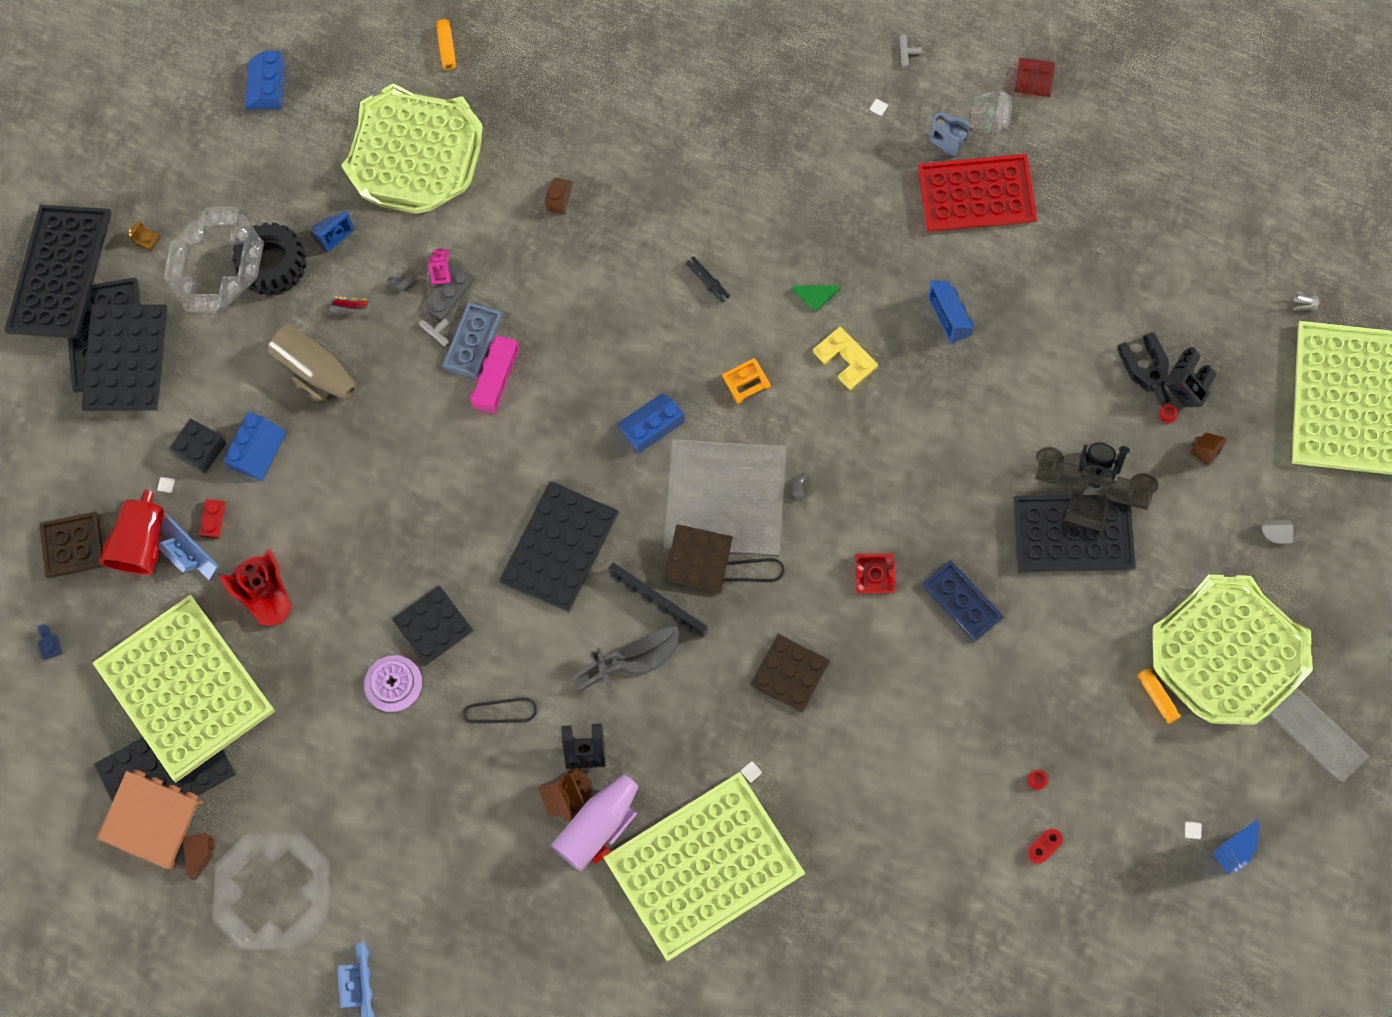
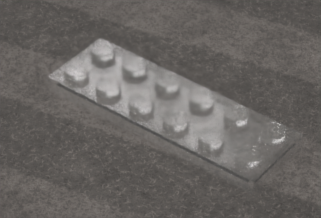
[1268,688,1369,785]

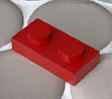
[199,499,226,539]

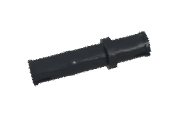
[686,256,730,303]

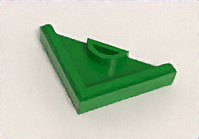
[792,285,840,312]

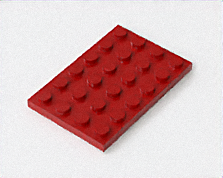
[918,154,1037,232]

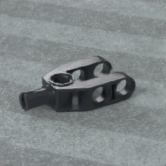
[1117,332,1172,406]

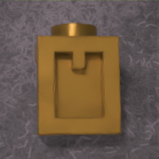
[129,221,161,252]

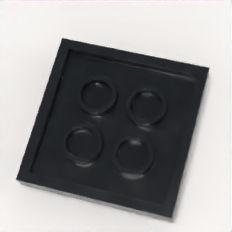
[392,585,473,665]

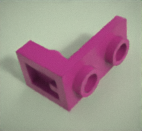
[428,248,451,285]

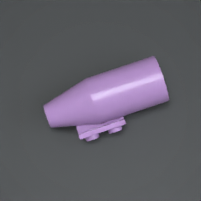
[550,774,639,872]

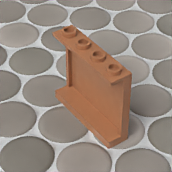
[97,769,203,869]

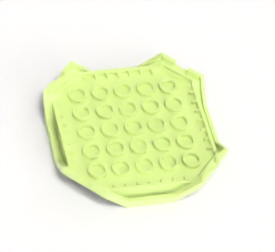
[341,83,483,214]
[1152,575,1313,725]

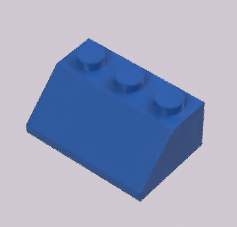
[246,51,285,109]
[928,280,974,344]
[617,393,685,453]
[223,411,287,481]
[1212,820,1260,873]

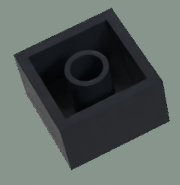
[169,418,227,474]

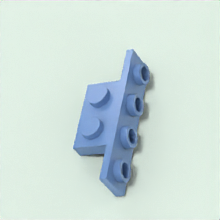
[158,516,218,581]
[337,942,374,1017]

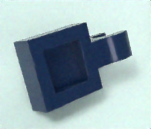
[37,623,63,661]

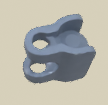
[929,112,970,157]

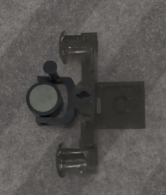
[1035,442,1158,531]

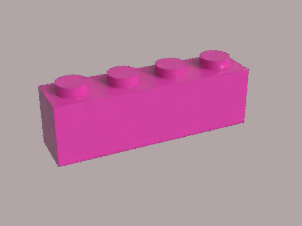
[470,335,520,414]

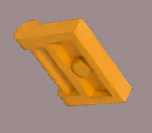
[722,358,771,404]

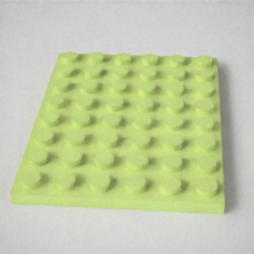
[1292,321,1392,475]
[93,594,275,783]
[604,772,805,962]

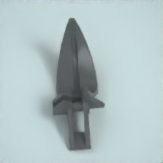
[573,626,680,691]

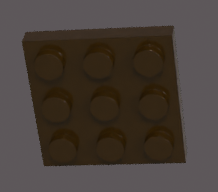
[39,511,105,578]
[664,524,733,593]
[750,634,830,713]

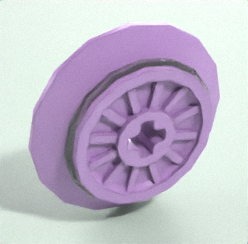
[364,655,422,712]

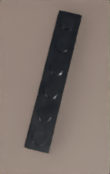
[608,562,708,638]

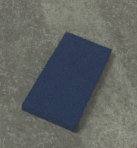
[922,560,1004,642]

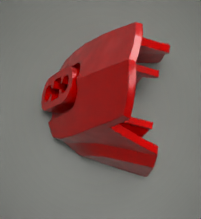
[219,548,292,626]

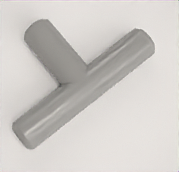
[900,34,922,68]
[419,319,449,347]

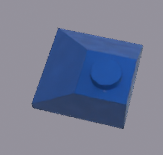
[310,211,355,253]

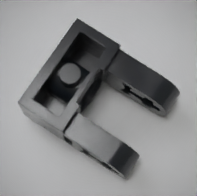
[1164,347,1216,407]
[561,723,606,769]

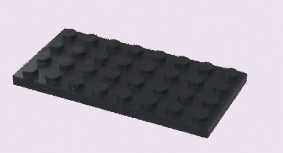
[5,204,112,339]

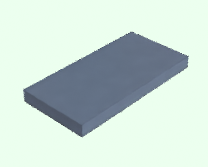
[442,302,503,379]

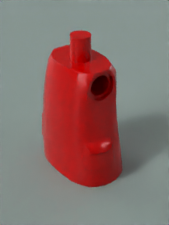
[99,490,164,575]

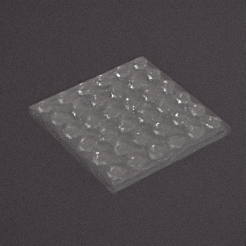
[664,439,787,557]

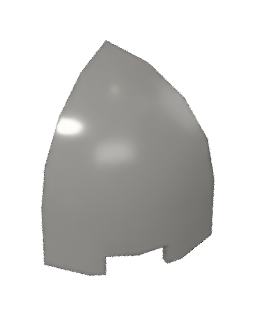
[1262,519,1293,544]

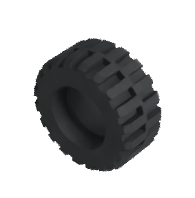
[232,222,307,296]

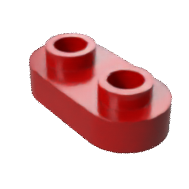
[1028,829,1063,864]

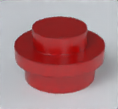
[1158,405,1178,423]
[1028,770,1048,790]

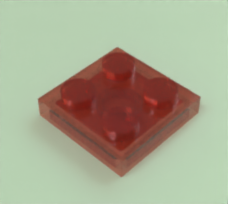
[1014,58,1055,97]

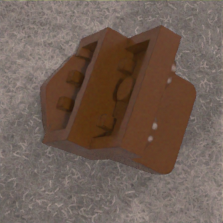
[538,767,592,822]

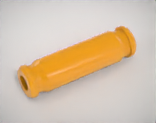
[436,19,456,70]
[1138,668,1181,724]

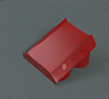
[855,553,896,593]

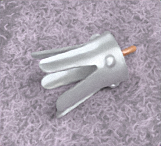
[1293,291,1323,311]

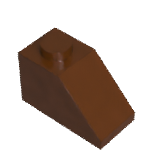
[545,178,573,214]
[1190,432,1228,466]
[183,833,216,880]

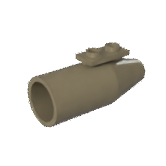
[268,324,357,403]

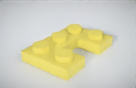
[813,327,878,391]

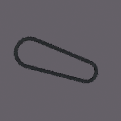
[724,558,785,582]
[463,697,537,723]

